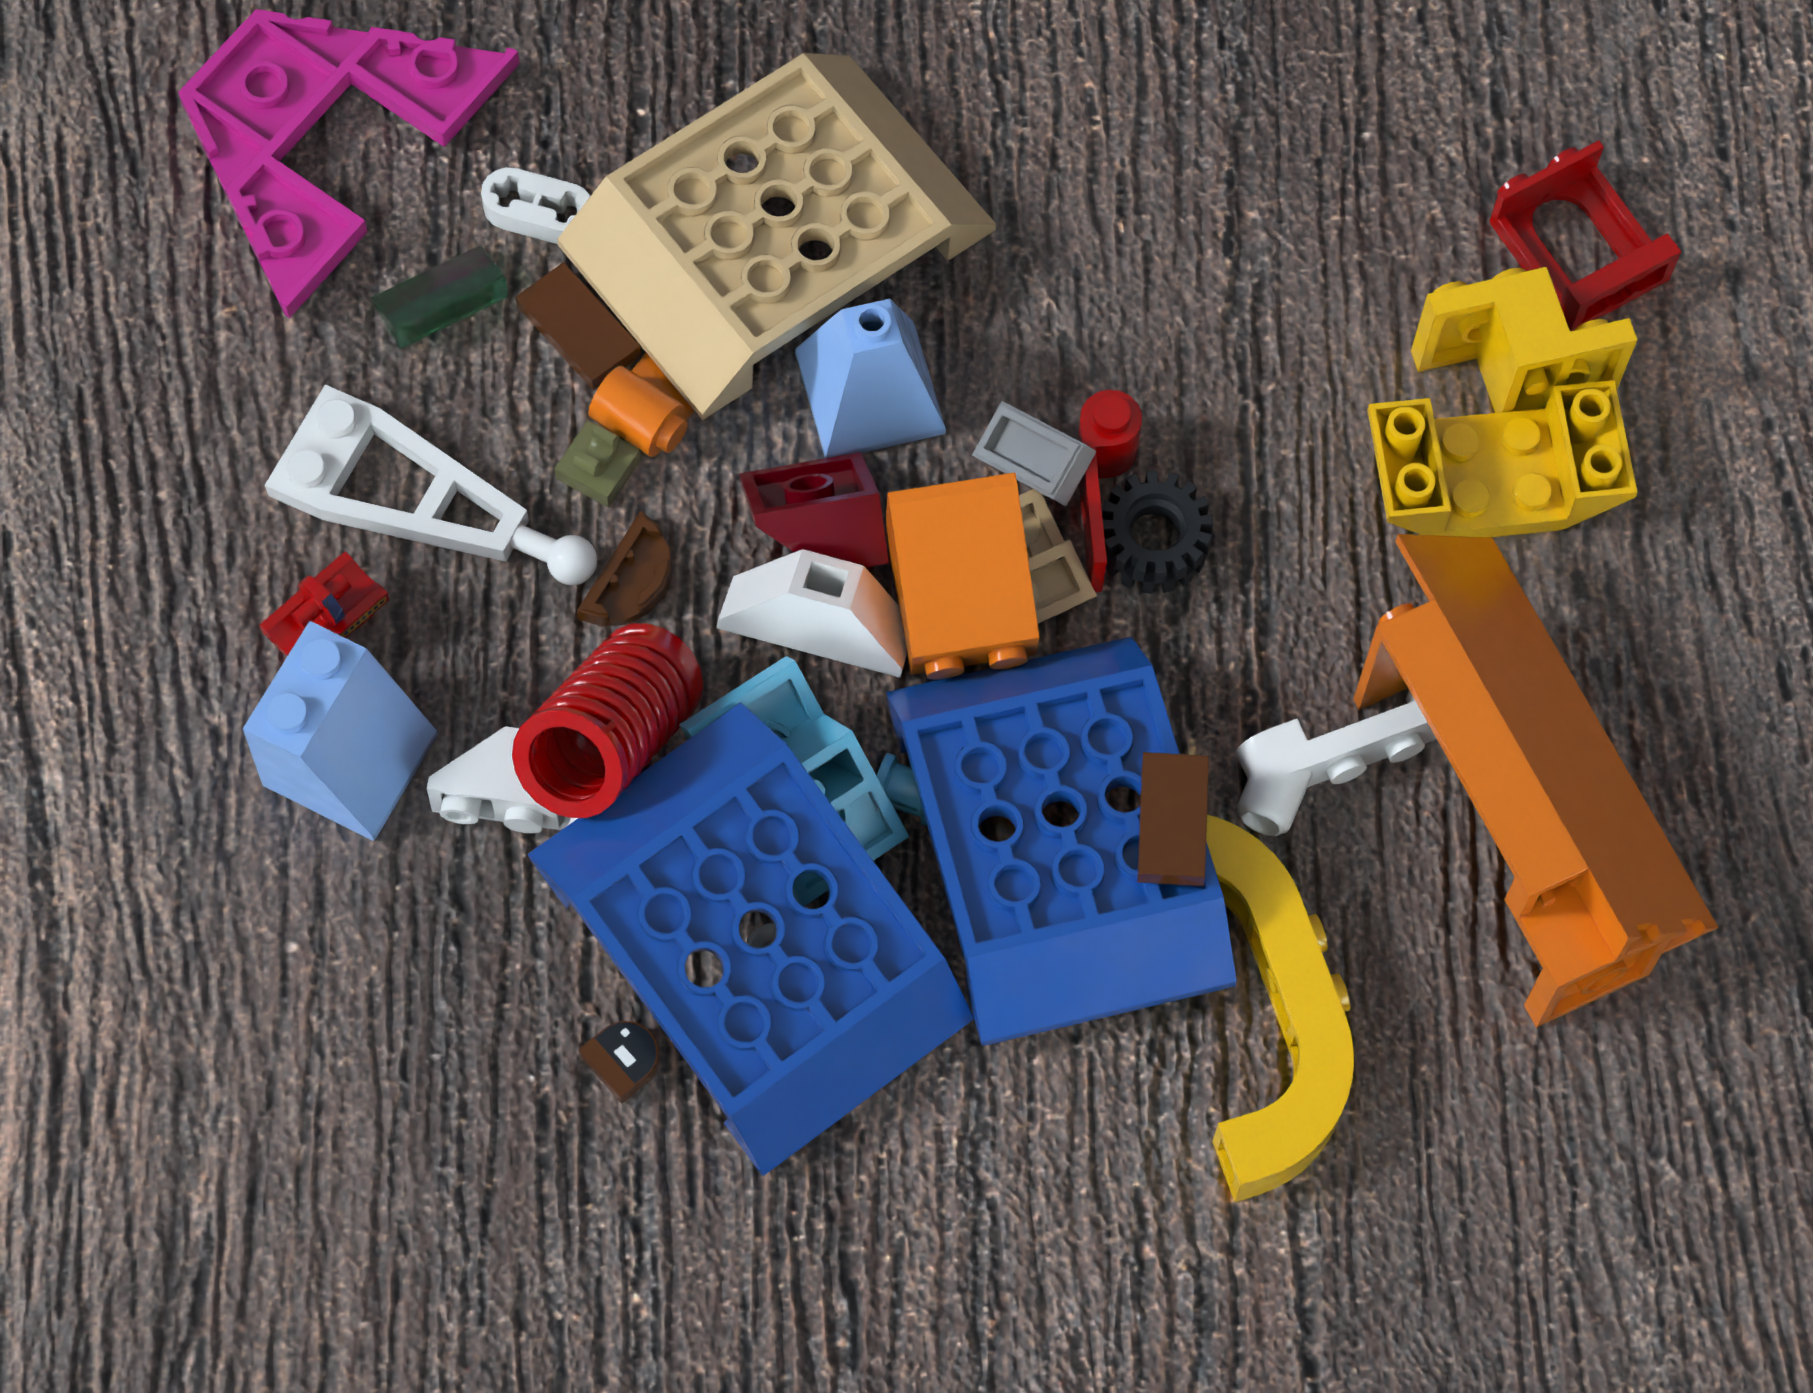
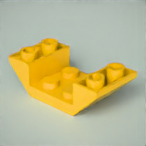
[1367,380,1638,537]

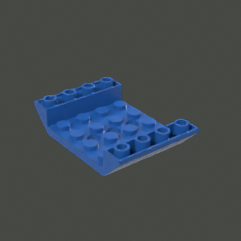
[886,637,1237,1046]
[528,702,974,1176]

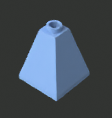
[795,299,946,458]

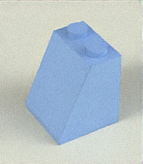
[243,621,438,841]

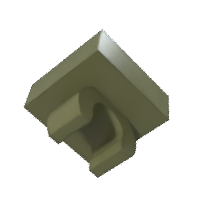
[554,420,641,508]

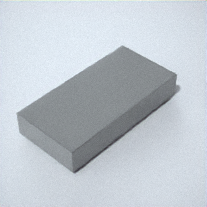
[972,401,1097,506]

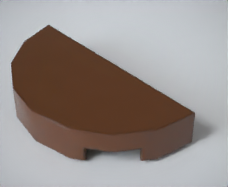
[577,511,672,626]

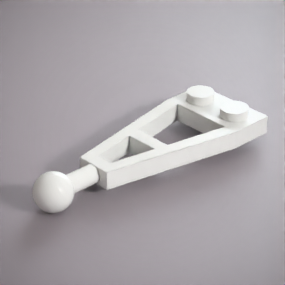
[265,385,597,585]

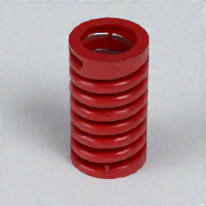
[512,623,703,818]

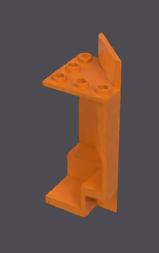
[1353,534,1719,1028]

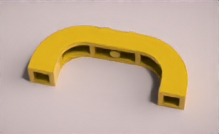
[1206,815,1354,1203]

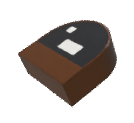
[578,1021,659,1104]

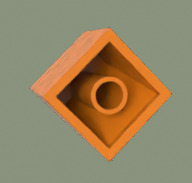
[886,472,1039,680]

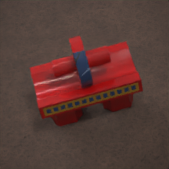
[259,551,390,656]

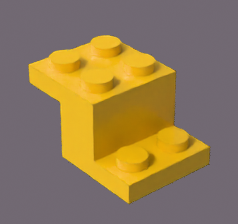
[1411,267,1637,413]

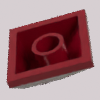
[739,452,889,572]

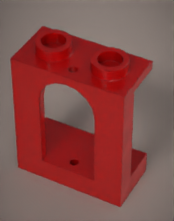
[1489,140,1681,331]

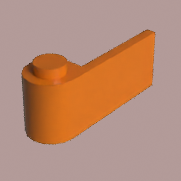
[588,353,694,457]

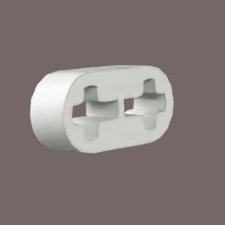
[481,167,591,244]

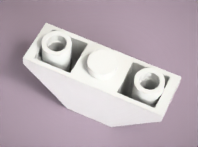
[717,549,907,677]
[427,726,578,833]

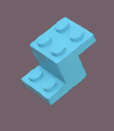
[679,656,909,907]

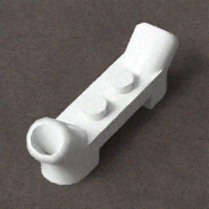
[1235,691,1437,836]

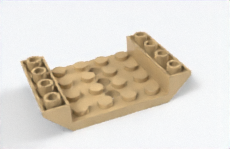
[557,53,996,421]

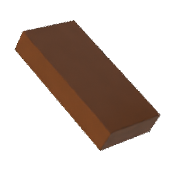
[516,262,641,391]
[1137,752,1209,886]

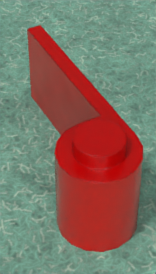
[1077,389,1142,593]

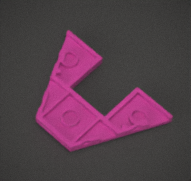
[178,9,520,318]

